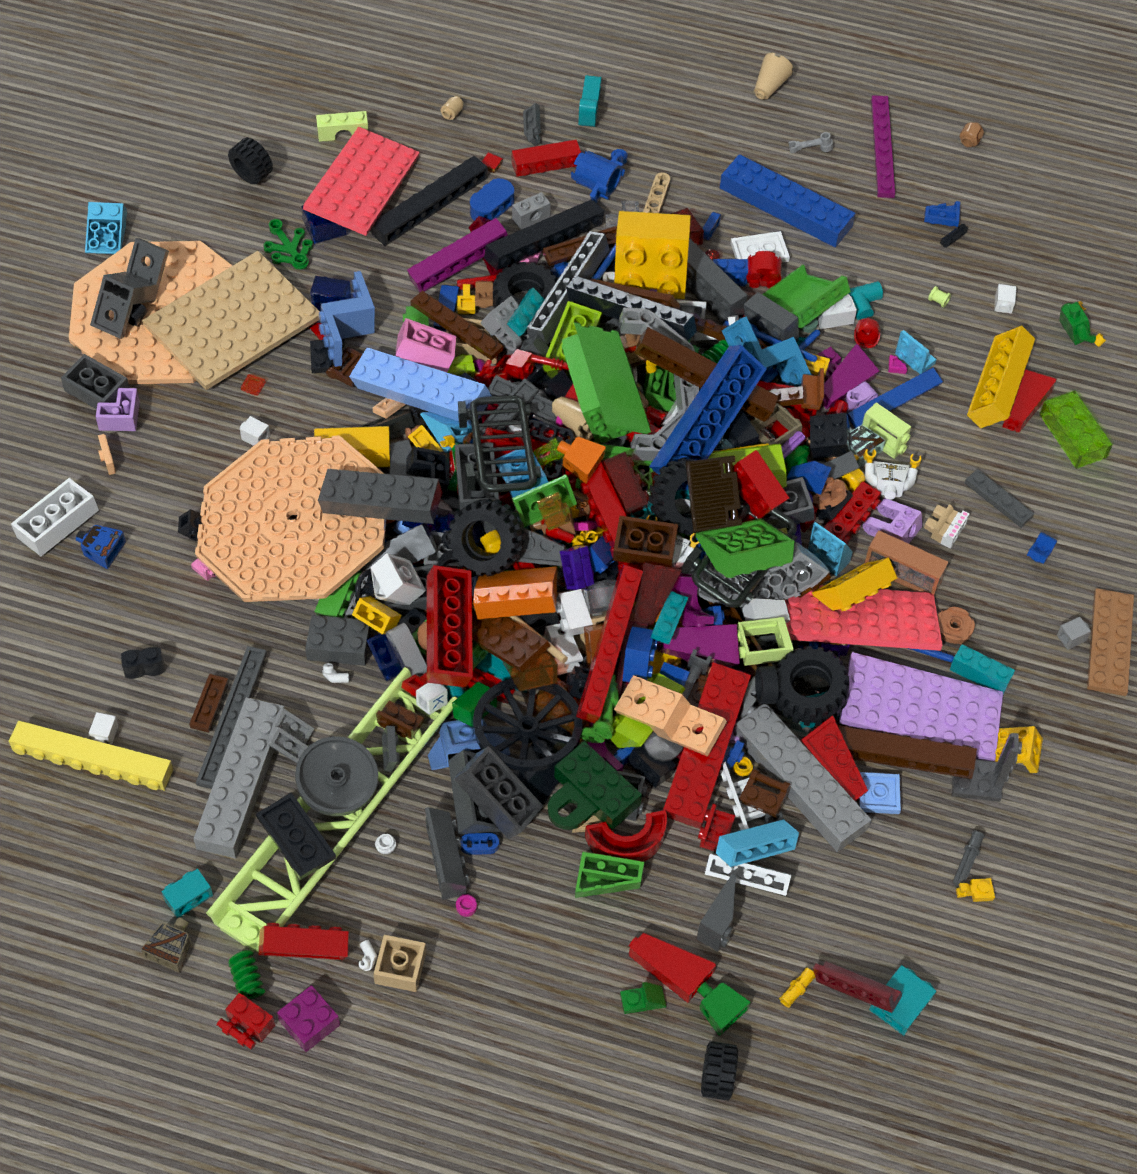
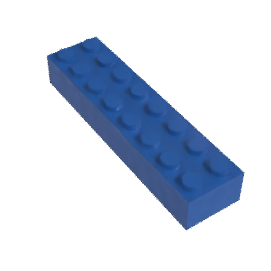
[720,154,855,248]
[649,345,767,490]

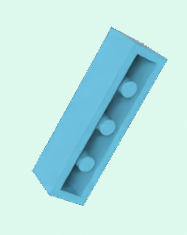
[716,819,799,867]

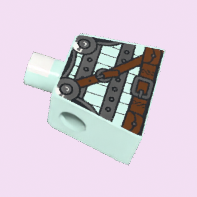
[850,425,885,467]

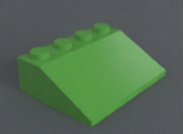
[696,519,794,578]

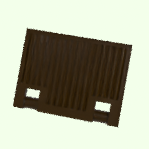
[686,455,742,532]

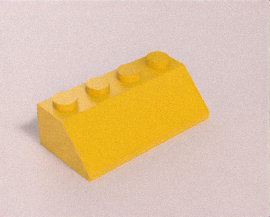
[314,426,390,467]
[812,557,897,612]

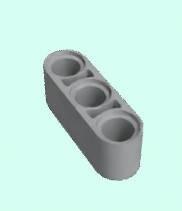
[386,623,427,677]

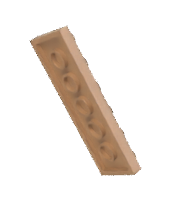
[1087,588,1134,696]

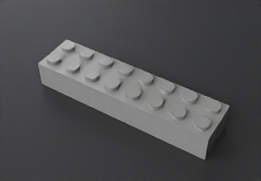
[194,697,285,859]
[733,704,871,852]

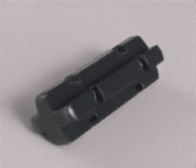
[940,224,968,248]

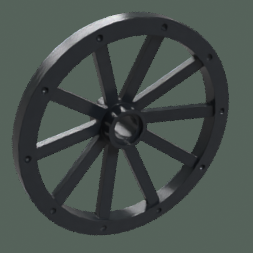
[473,677,583,771]

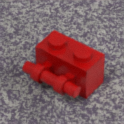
[217,993,275,1050]

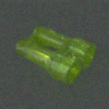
[533,437,564,466]

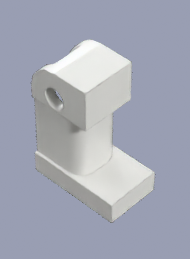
[544,624,583,677]

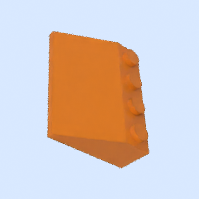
[473,566,558,619]

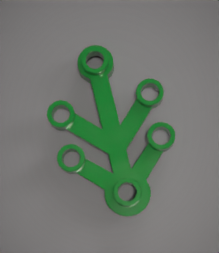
[263,219,313,270]

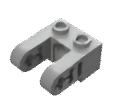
[480,296,529,351]

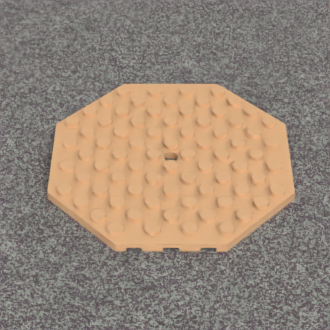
[69,241,232,384]
[195,436,386,602]

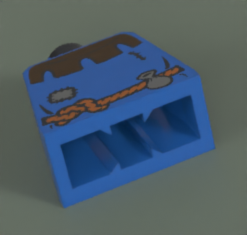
[76,525,126,569]

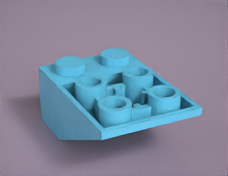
[85,202,127,254]
[420,412,472,453]
[808,522,853,576]

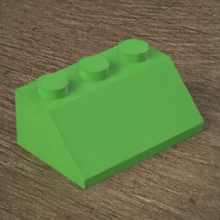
[512,475,577,527]

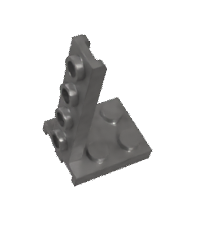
[952,733,1022,802]

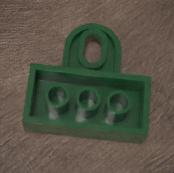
[548,741,642,830]

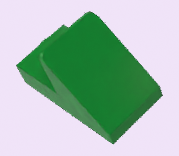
[620,982,666,1014]

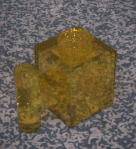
[537,492,571,531]

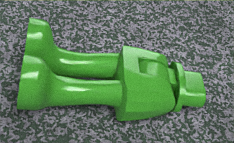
[581,674,619,743]

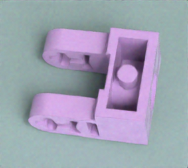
[863,499,922,544]

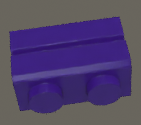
[560,546,594,590]

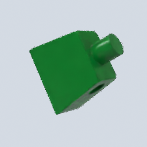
[697,982,750,1036]

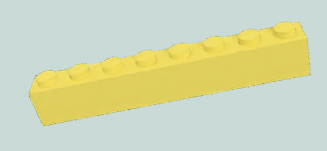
[9,721,173,791]

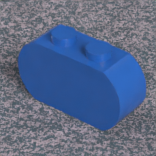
[470,178,514,221]

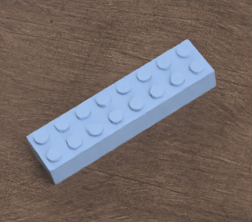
[349,348,492,425]

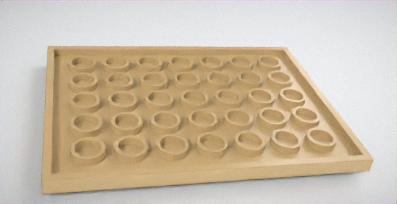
[142,251,320,390]

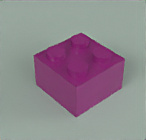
[277,985,340,1052]

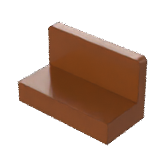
[801,368,824,410]

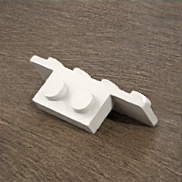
[720,762,765,830]

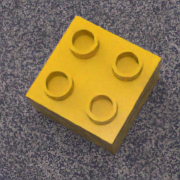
[614,211,691,299]

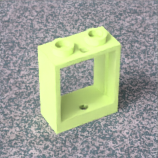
[862,402,911,459]
[737,617,793,666]

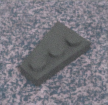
[516,527,566,566]

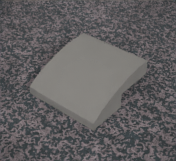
[267,708,314,763]

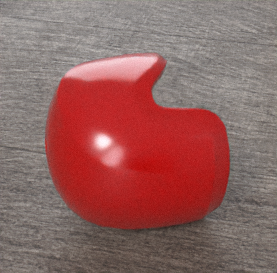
[854,318,881,348]

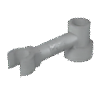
[789,132,833,153]

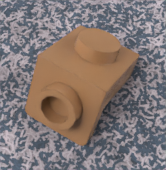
[475,281,493,308]

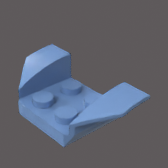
[428,719,510,770]

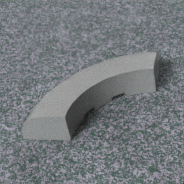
[697,542,829,608]

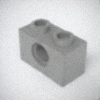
[512,192,551,230]

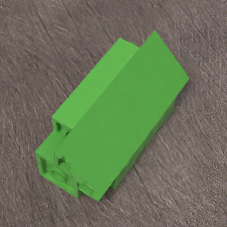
[561,322,651,444]

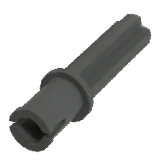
[953,831,985,887]

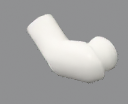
[322,663,349,683]
[359,940,377,971]

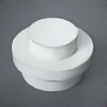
[375,834,396,854]

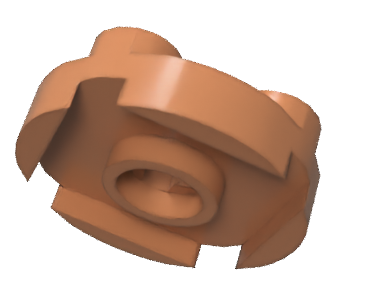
[810,477,848,509]
[938,607,975,644]

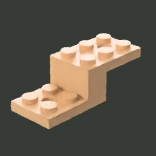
[614,675,727,756]

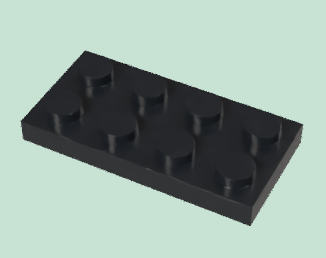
[256,792,336,880]

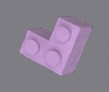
[96,388,140,431]

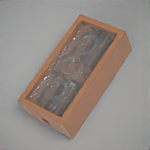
[865,530,948,596]

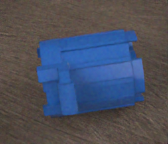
[571,151,625,203]

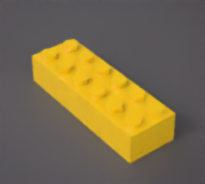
[967,325,1035,428]

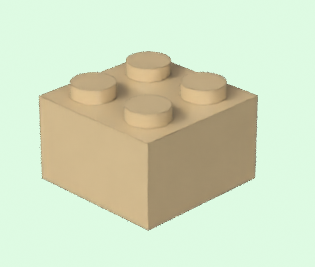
[373,935,426,992]

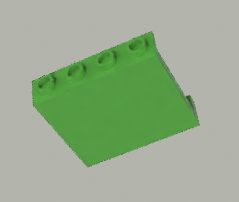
[762,265,851,328]

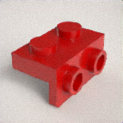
[698,804,735,852]

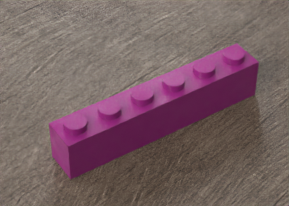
[407,218,508,292]

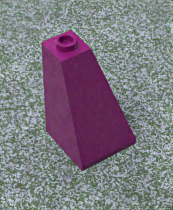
[657,624,740,668]

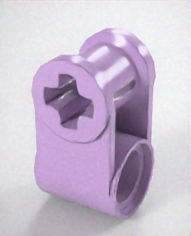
[844,381,878,412]

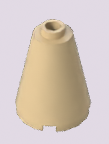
[754,53,793,100]
[552,397,594,441]

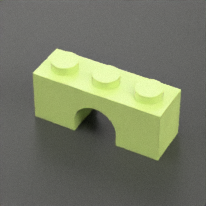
[316,111,368,142]

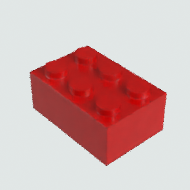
[733,450,789,519]

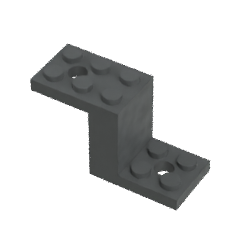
[90,238,169,339]

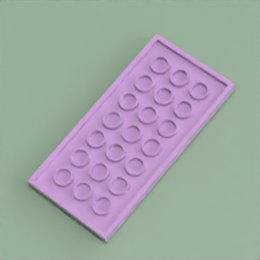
[839,652,1003,762]

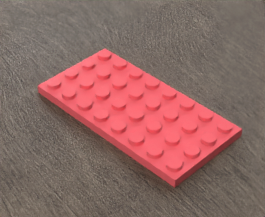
[303,127,420,236]
[785,585,942,651]

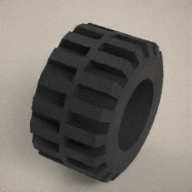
[228,137,273,185]
[701,1041,738,1101]

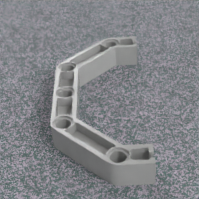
[619,308,699,461]

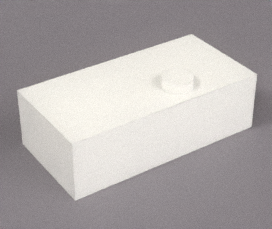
[11,478,99,556]

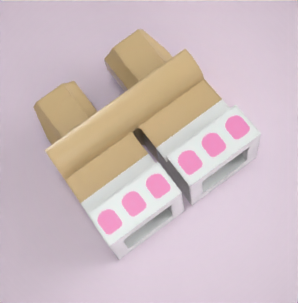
[924,504,970,549]

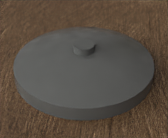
[295,736,378,816]

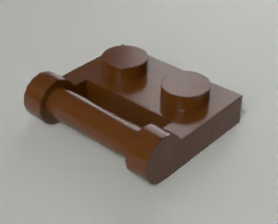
[326,347,363,388]
[739,769,791,818]

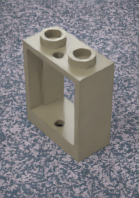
[750,403,802,446]

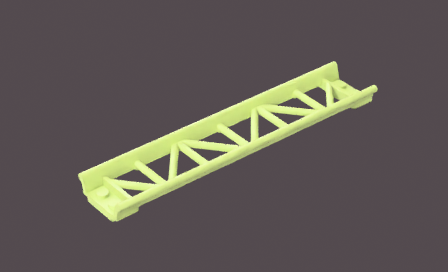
[206,667,457,953]

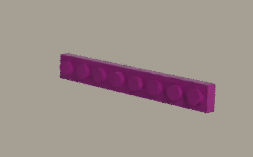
[871,95,895,198]

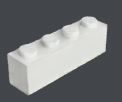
[705,853,792,896]

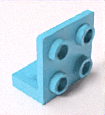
[895,330,936,374]

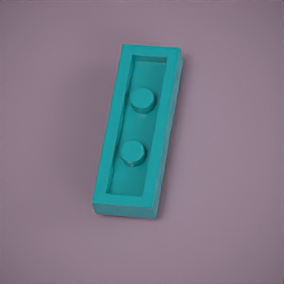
[507,288,545,336]
[651,591,688,645]

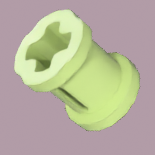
[928,286,951,308]

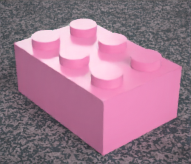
[395,318,456,372]

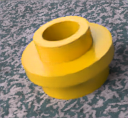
[733,757,753,776]

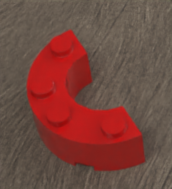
[585,810,667,862]

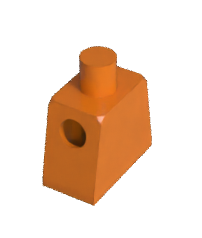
[557,437,606,484]

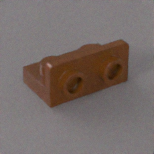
[376,700,424,740]

